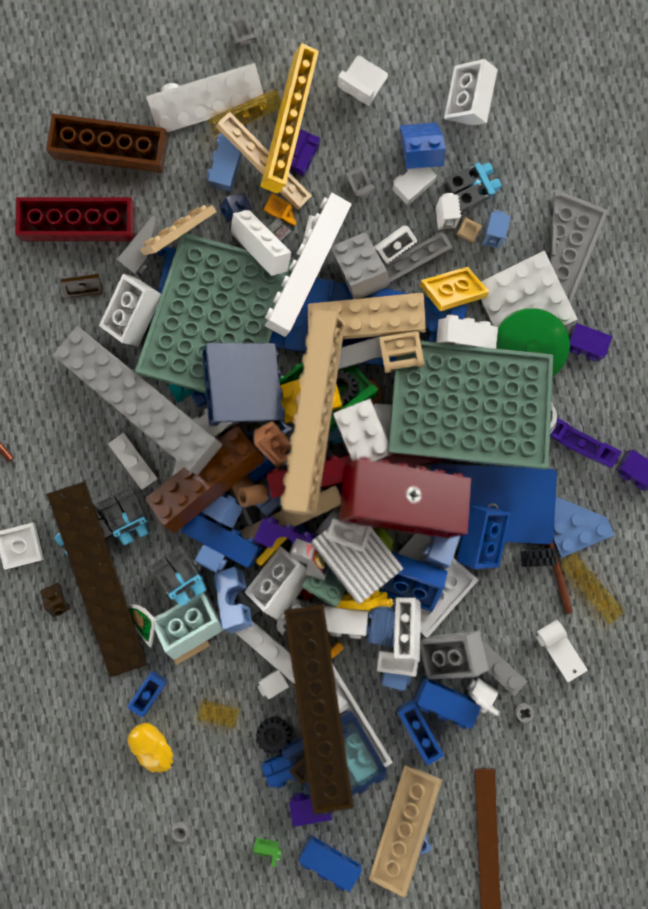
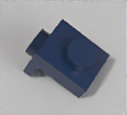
[219,192,253,222]

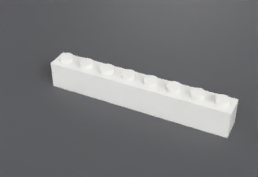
[265,193,351,337]

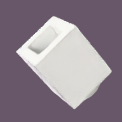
[258,669,289,699]

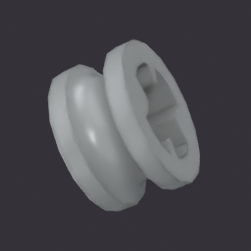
[515,703,534,723]

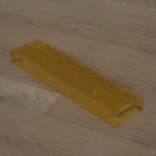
[207,89,281,137]
[560,552,625,624]

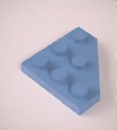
[553,497,614,557]

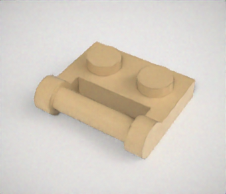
[379,331,424,373]

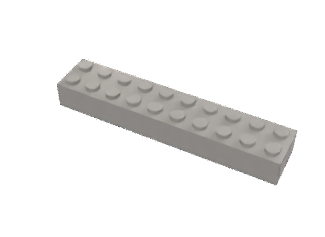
[53,326,222,475]

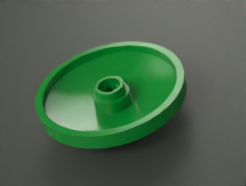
[496,308,570,377]

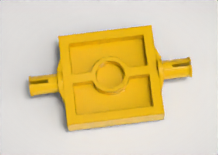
[334,589,393,610]

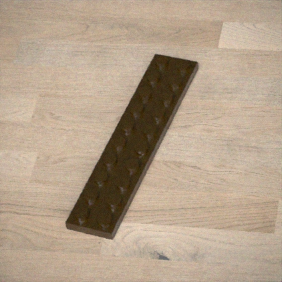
[46,481,148,678]
[284,604,354,815]

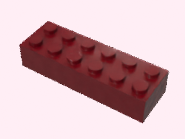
[15,197,135,242]

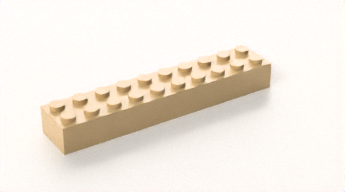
[281,309,345,517]

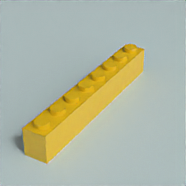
[260,43,319,194]

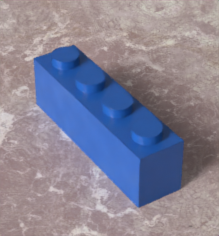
[181,512,263,568]

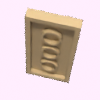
[140,205,217,256]

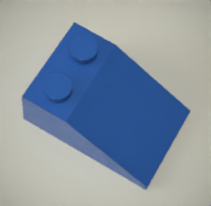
[399,123,446,169]

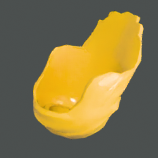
[128,723,174,773]

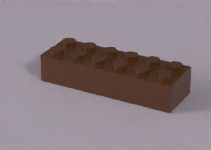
[46,113,169,173]
[145,424,266,534]

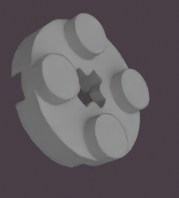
[276,598,307,635]

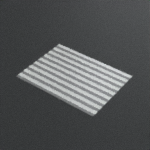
[311,520,403,604]

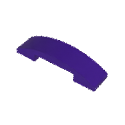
[550,418,622,469]

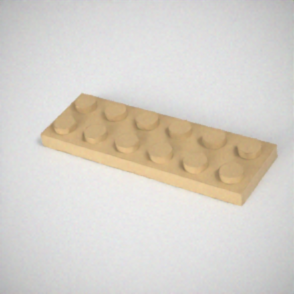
[308,293,426,339]
[369,765,442,897]

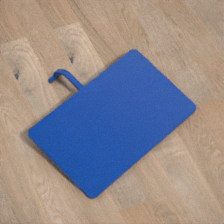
[430,464,557,544]

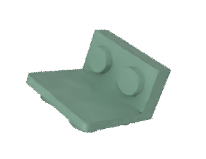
[302,567,347,607]

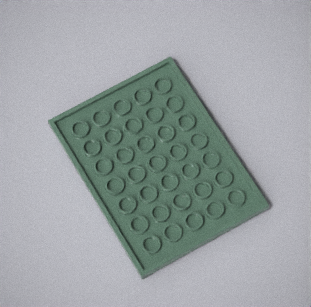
[135,233,292,393]
[388,341,553,470]

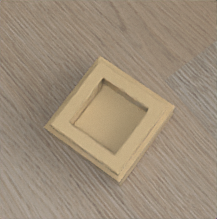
[456,217,482,243]

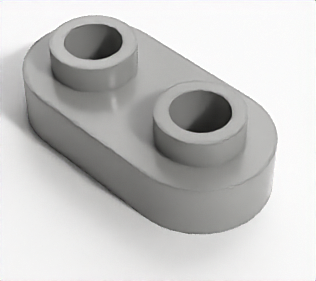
[315,506,340,535]

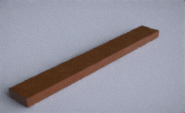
[474,768,501,909]

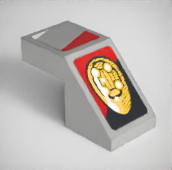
[289,538,329,581]

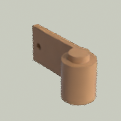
[231,474,269,508]

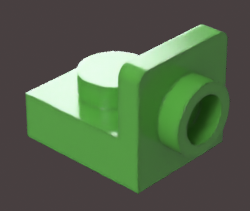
[253,838,282,867]

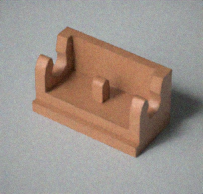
[254,422,292,467]

